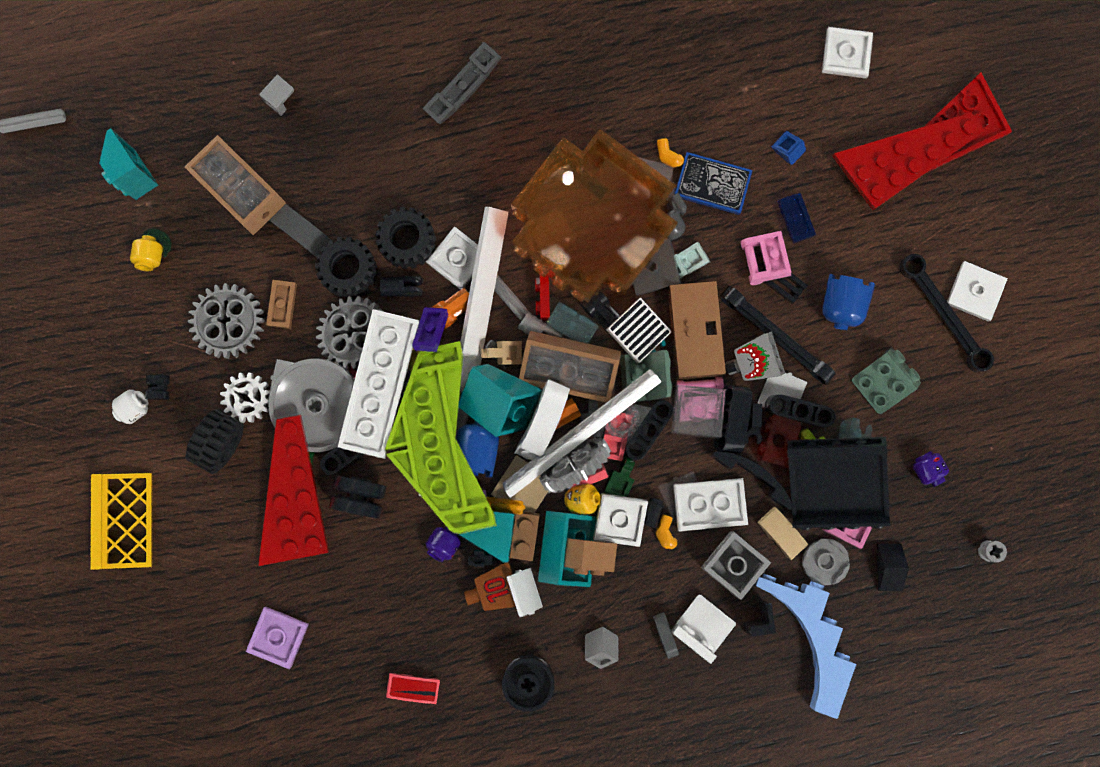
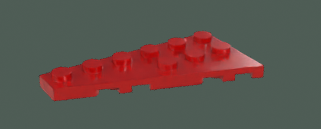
[925,72,1012,173]
[832,112,985,210]
[259,414,329,566]

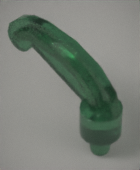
[143,229,172,257]

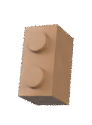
[564,538,617,576]

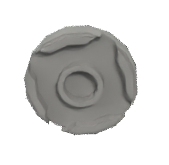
[802,538,850,585]

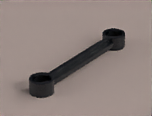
[899,254,994,373]
[719,286,836,385]

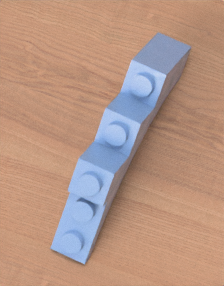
[754,573,856,719]

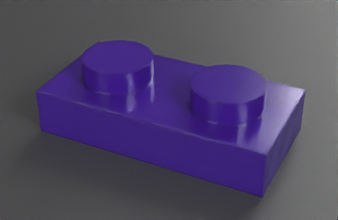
[412,307,449,352]

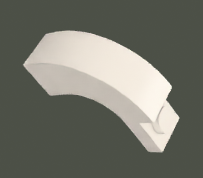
[515,379,570,460]

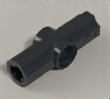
[565,271,620,335]

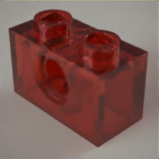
[757,415,802,468]

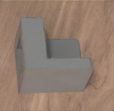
[259,75,294,116]
[585,627,618,669]

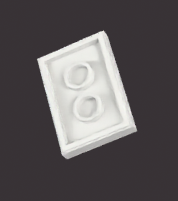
[673,478,748,531]

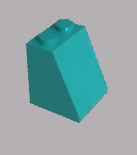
[459,364,542,437]
[459,511,515,563]

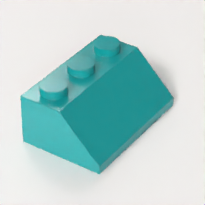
[99,128,158,200]
[538,511,597,587]

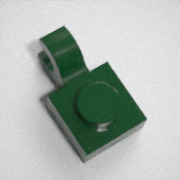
[603,457,635,497]

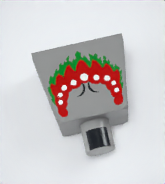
[725,331,785,381]

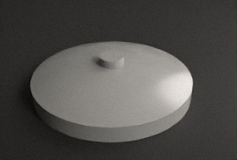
[269,358,355,452]

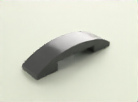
[423,42,501,125]
[269,204,331,258]

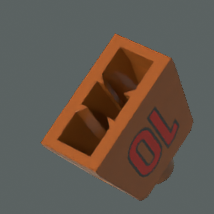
[464,562,516,611]

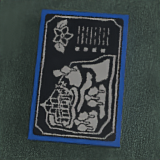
[675,152,753,215]

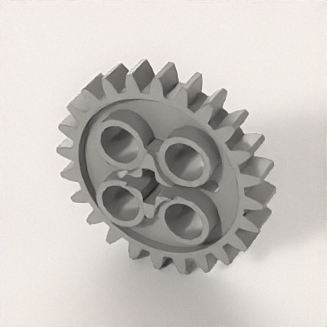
[188,283,265,359]
[316,296,384,371]
[539,437,611,493]

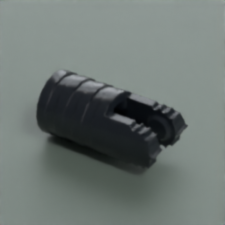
[380,276,423,297]

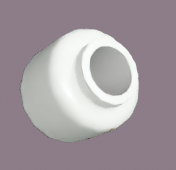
[112,389,149,424]

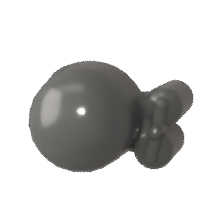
[652,193,687,240]

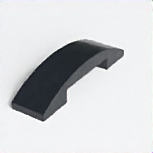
[710,451,793,510]

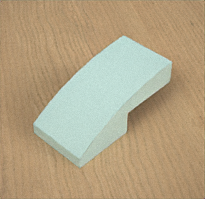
[675,242,711,280]

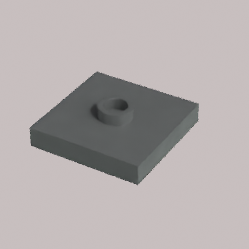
[626,239,681,296]

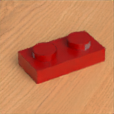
[535,271,550,321]

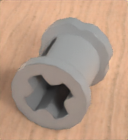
[978,541,1007,562]

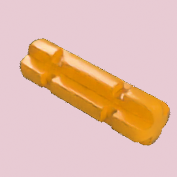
[487,497,525,515]

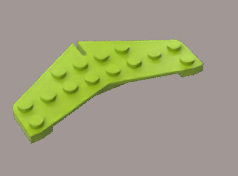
[385,341,497,534]

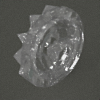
[604,404,640,438]

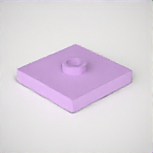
[246,606,309,669]

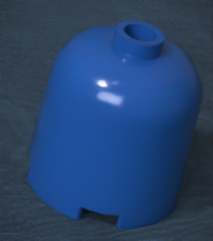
[822,274,875,331]
[456,421,499,478]

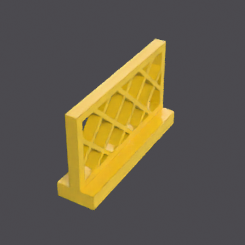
[91,473,152,570]

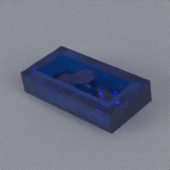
[778,192,816,244]

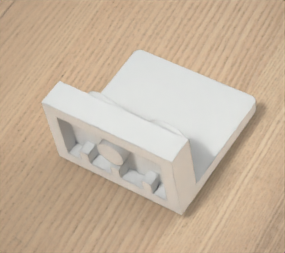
[671,594,736,664]

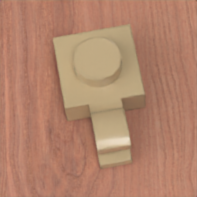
[481,341,522,365]

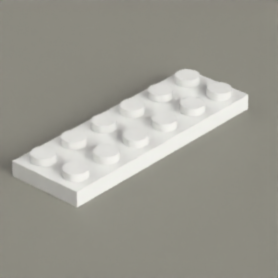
[338,309,420,459]

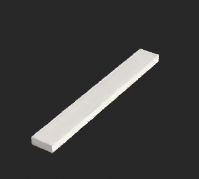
[460,207,508,392]
[503,369,661,498]

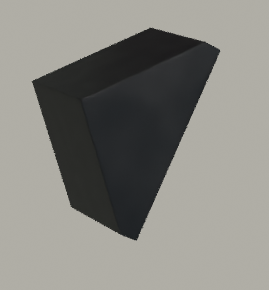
[877,544,909,591]

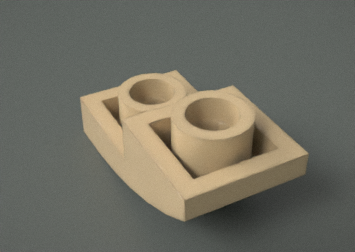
[757,507,808,560]

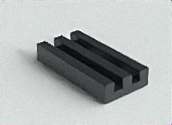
[760,266,808,304]

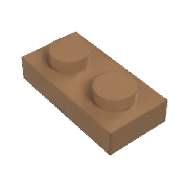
[266,280,297,329]
[510,511,540,561]

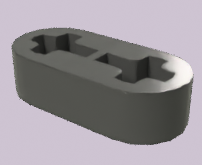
[653,612,679,659]

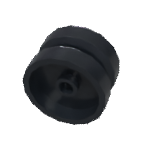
[329,475,387,519]
[502,654,554,712]

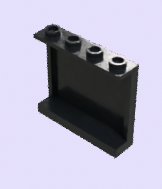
[787,437,890,530]

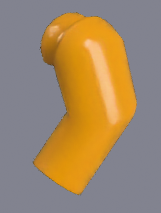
[657,138,684,168]
[656,514,677,549]

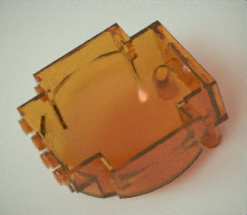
[511,129,678,303]

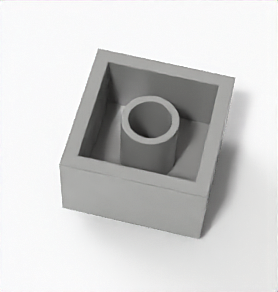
[700,531,771,600]

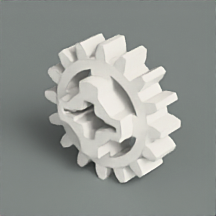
[220,373,270,423]

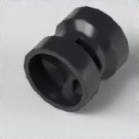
[145,375,170,400]

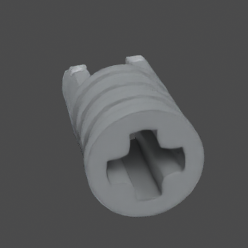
[518,312,563,337]

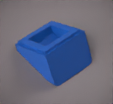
[771,131,806,165]

